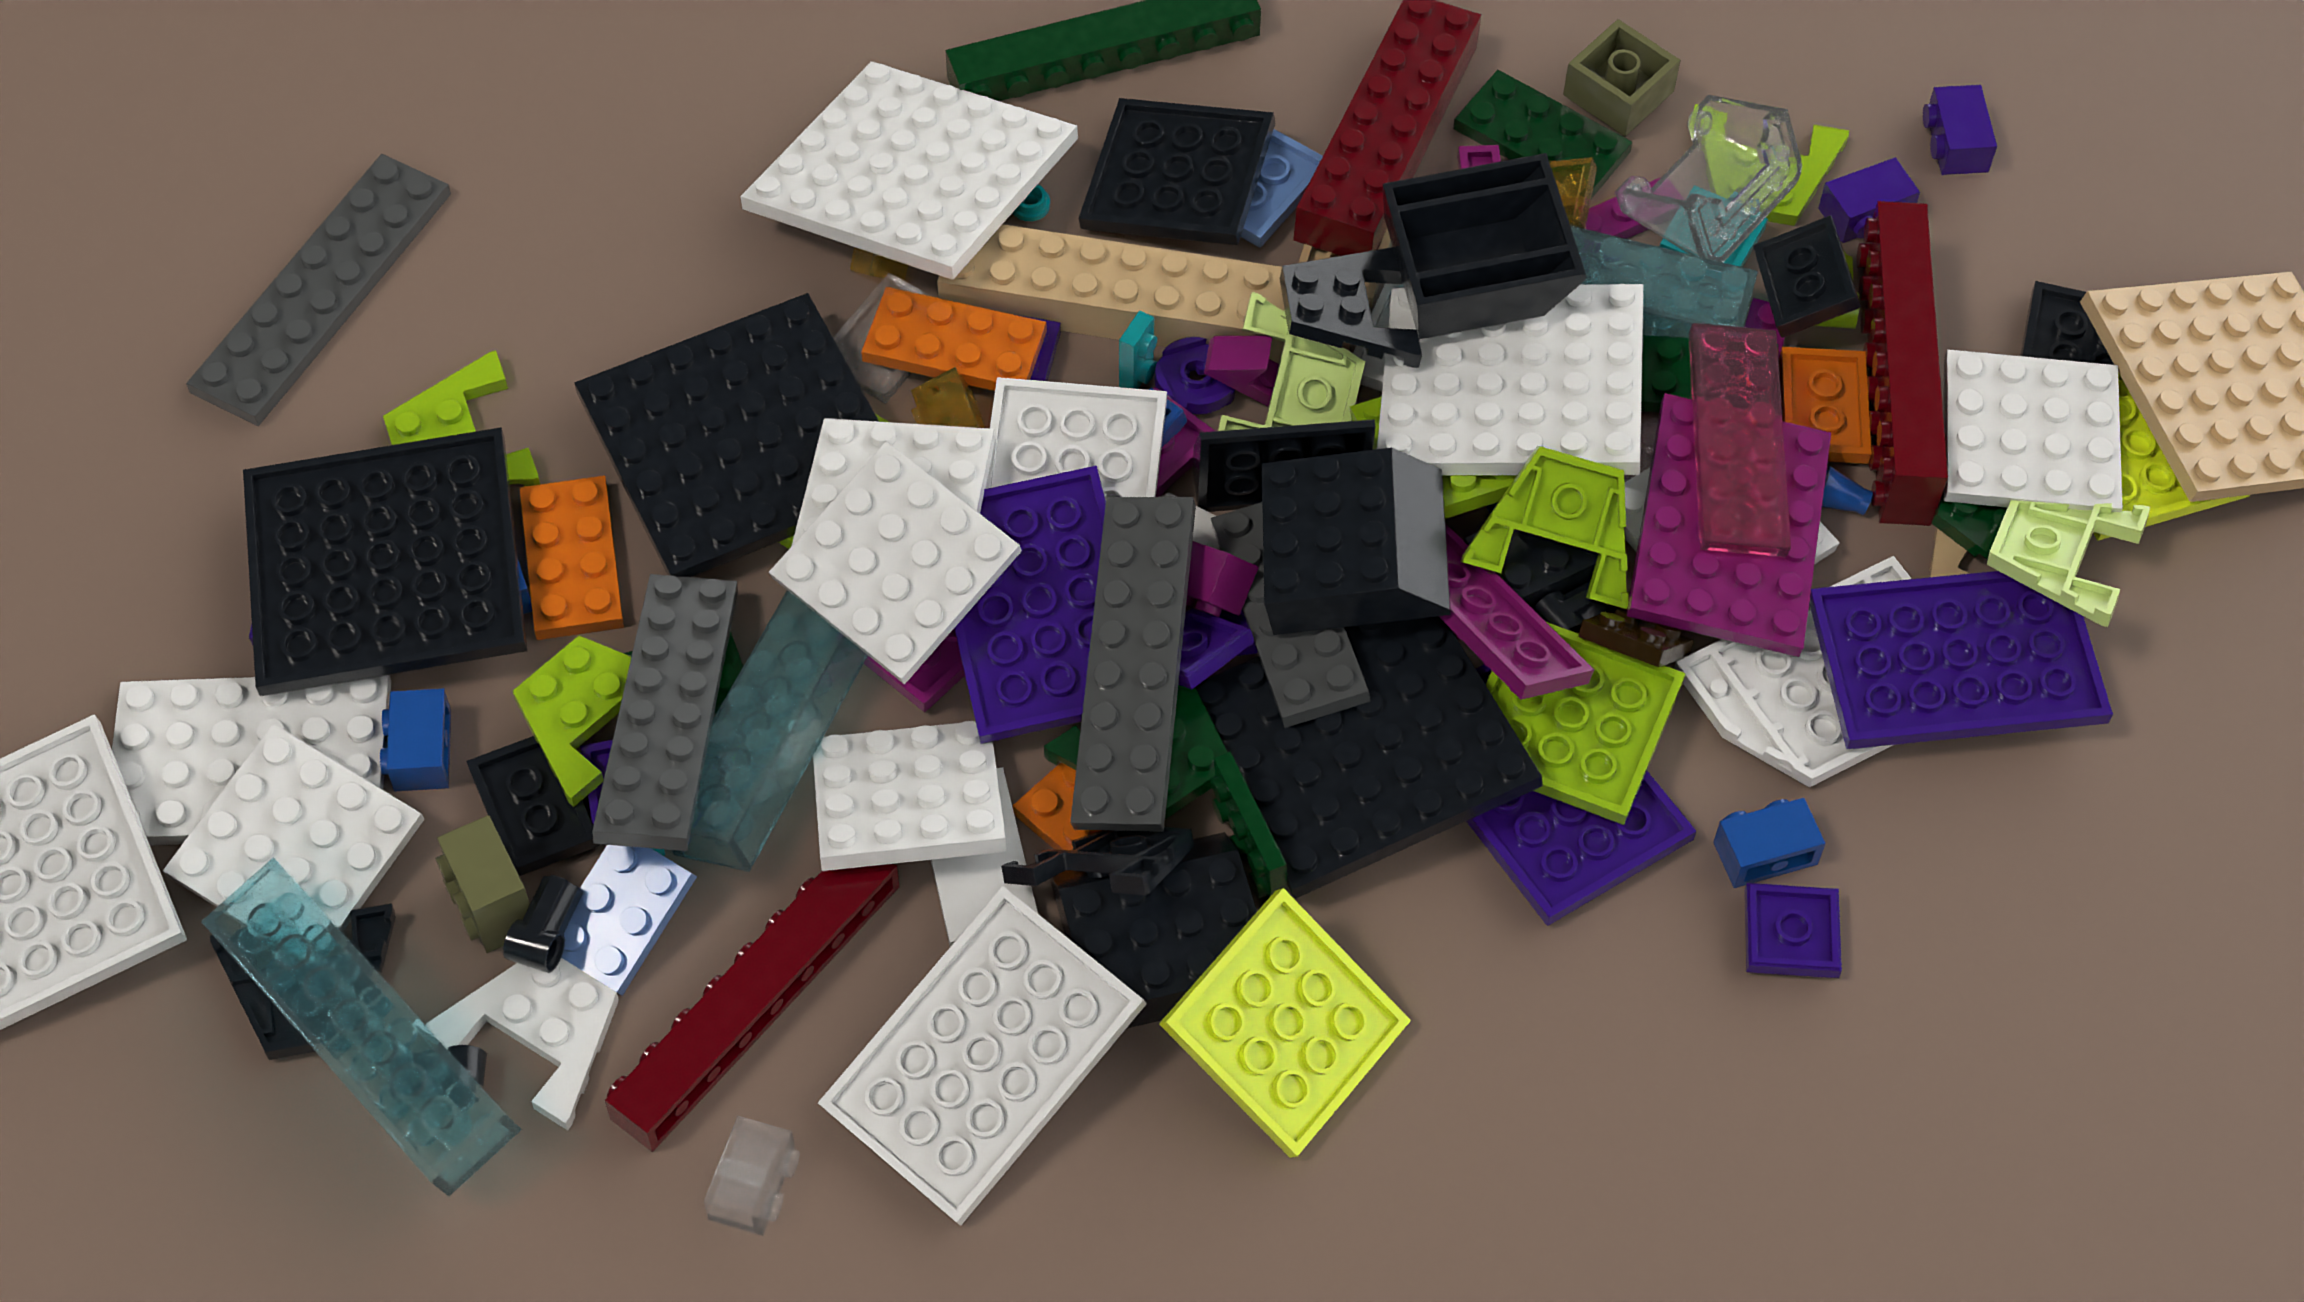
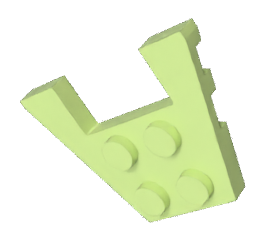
[1217,292,1366,431]
[1987,500,2151,627]

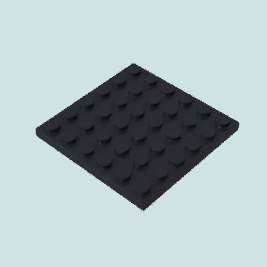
[574,293,879,577]
[243,427,527,696]
[1195,616,1543,899]

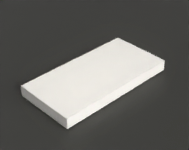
[931,767,1038,947]

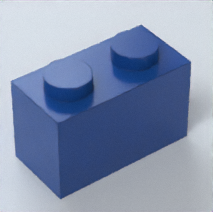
[380,688,451,792]
[1713,798,1826,888]

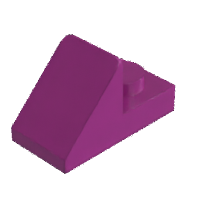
[1204,335,1279,407]

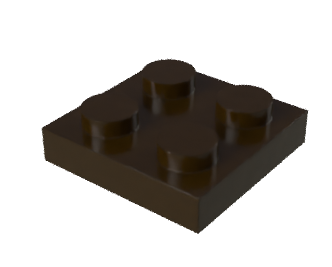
[1578,607,1694,667]

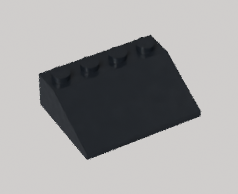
[1193,420,1376,512]

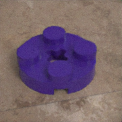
[1154,337,1236,414]

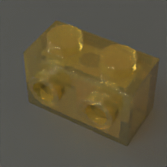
[911,367,986,428]

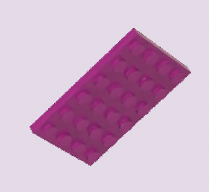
[1626,393,1831,657]

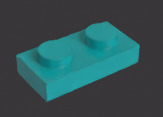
[1119,310,1157,389]

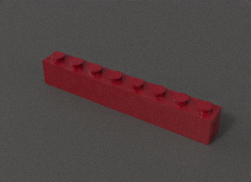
[605,864,900,1152]

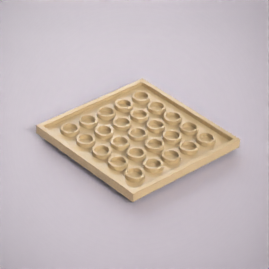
[2080,272,2304,502]

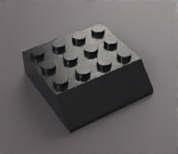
[1382,153,1586,339]
[1262,447,1451,635]
[1050,832,1257,1029]

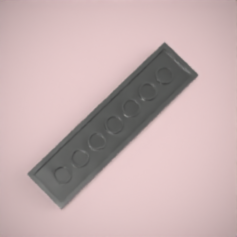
[186,153,451,426]
[1070,497,1196,832]
[592,574,738,851]

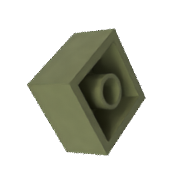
[1563,19,1681,136]
[435,815,530,953]

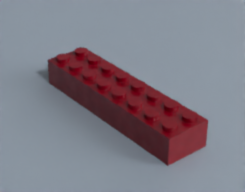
[1293,0,1482,256]
[1856,201,1948,526]

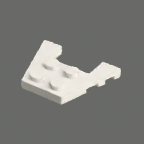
[420,958,619,1131]

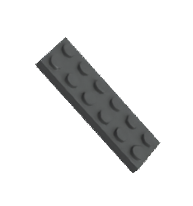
[1211,502,1370,728]

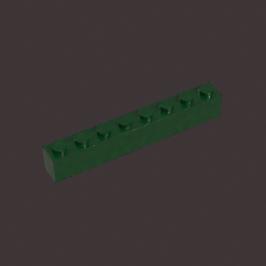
[945,0,1261,101]

